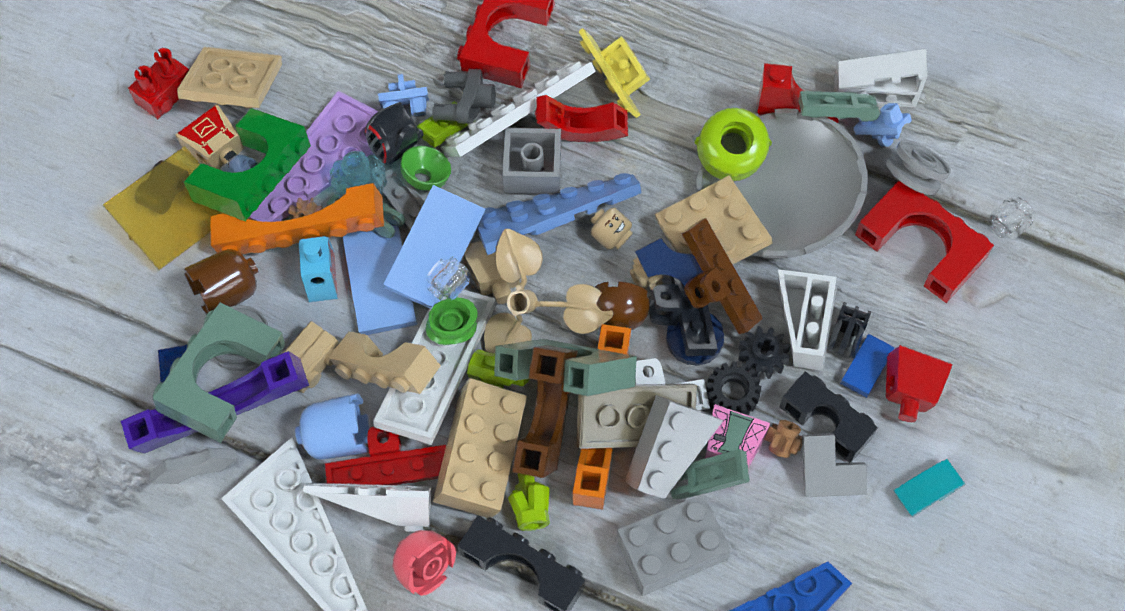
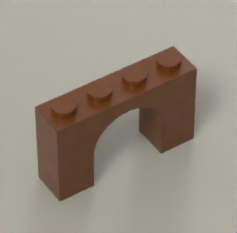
[513,345,578,478]

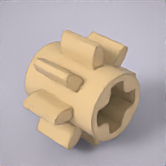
[630,257,663,291]

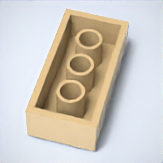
[432,378,527,518]

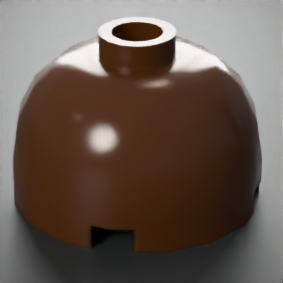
[595,281,651,330]

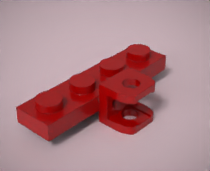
[325,426,446,485]

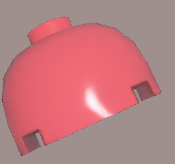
[393,530,456,596]

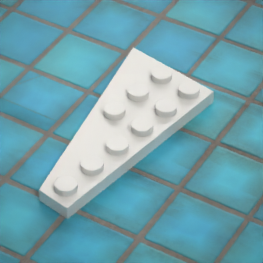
[221,437,368,611]

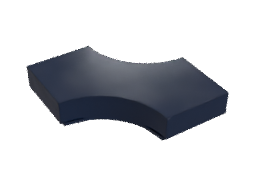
[635,238,703,286]

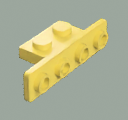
[578,28,650,118]

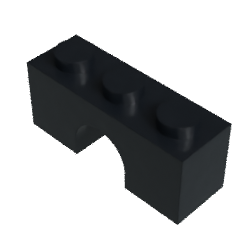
[779,371,878,463]

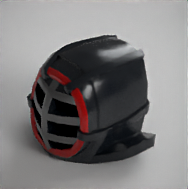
[364,102,424,165]

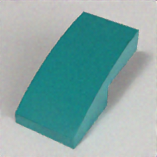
[894,459,966,517]

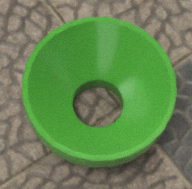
[400,146,451,190]

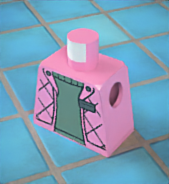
[705,405,770,468]

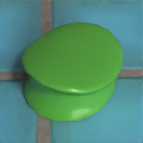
[425,297,477,345]

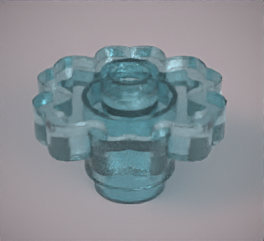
[329,151,387,199]

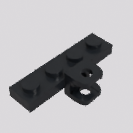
[649,276,717,356]

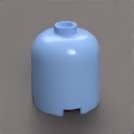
[295,393,370,459]

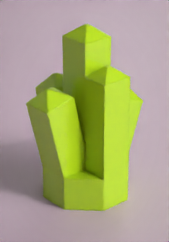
[467,349,529,389]
[508,473,550,531]

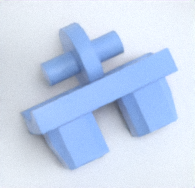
[378,74,429,116]
[854,103,912,147]

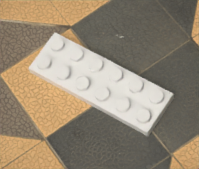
[440,61,596,157]
[374,287,496,445]

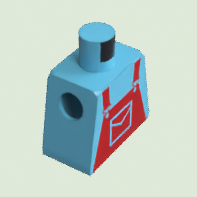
[299,236,338,302]

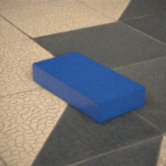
[840,333,895,398]

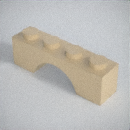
[328,331,441,394]

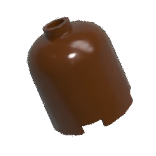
[184,249,259,315]

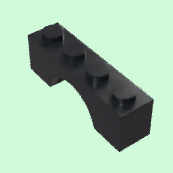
[457,515,585,611]

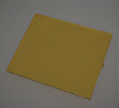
[103,146,223,271]

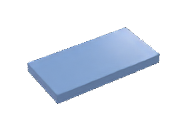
[383,185,485,309]
[343,223,417,335]

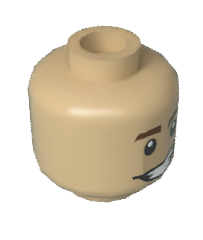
[591,208,633,250]

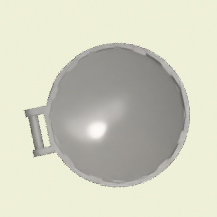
[692,103,868,259]

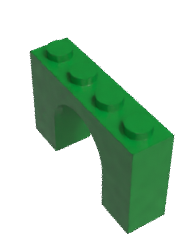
[184,108,311,221]

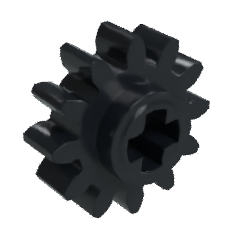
[738,326,791,379]

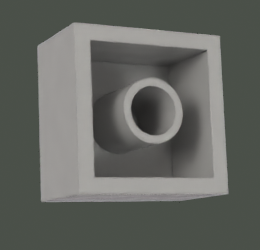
[503,128,561,194]

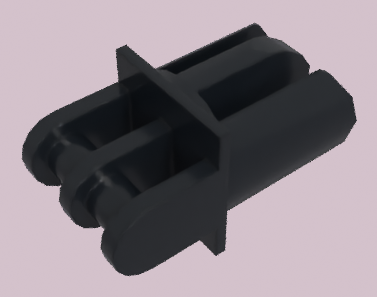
[827,302,872,359]

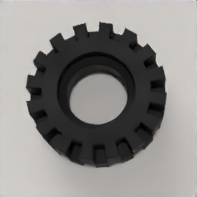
[706,362,761,416]

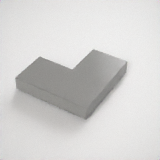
[802,433,867,497]

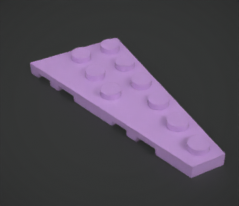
[248,91,378,222]

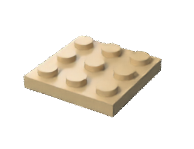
[177,47,282,108]
[655,175,772,264]

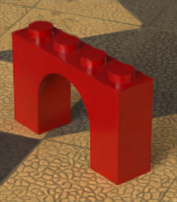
[457,0,555,88]
[855,181,994,304]

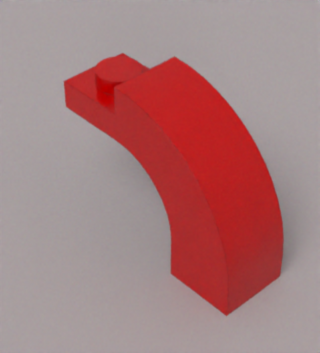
[535,94,628,142]

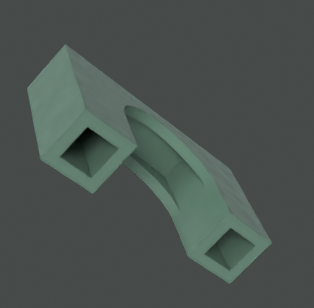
[152,303,285,443]
[494,339,637,396]

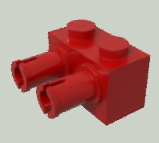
[128,48,189,119]

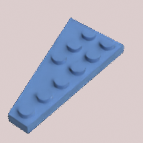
[476,173,642,255]

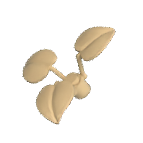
[484,229,613,353]

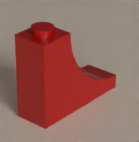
[756,63,839,123]

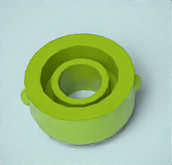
[694,108,772,181]

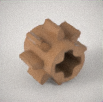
[288,197,323,220]
[764,420,802,458]

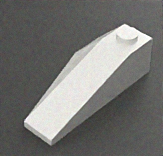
[304,483,432,532]

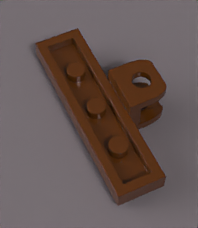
[681,218,763,335]

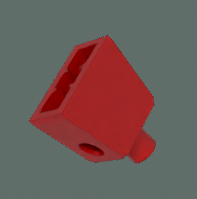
[885,345,953,423]

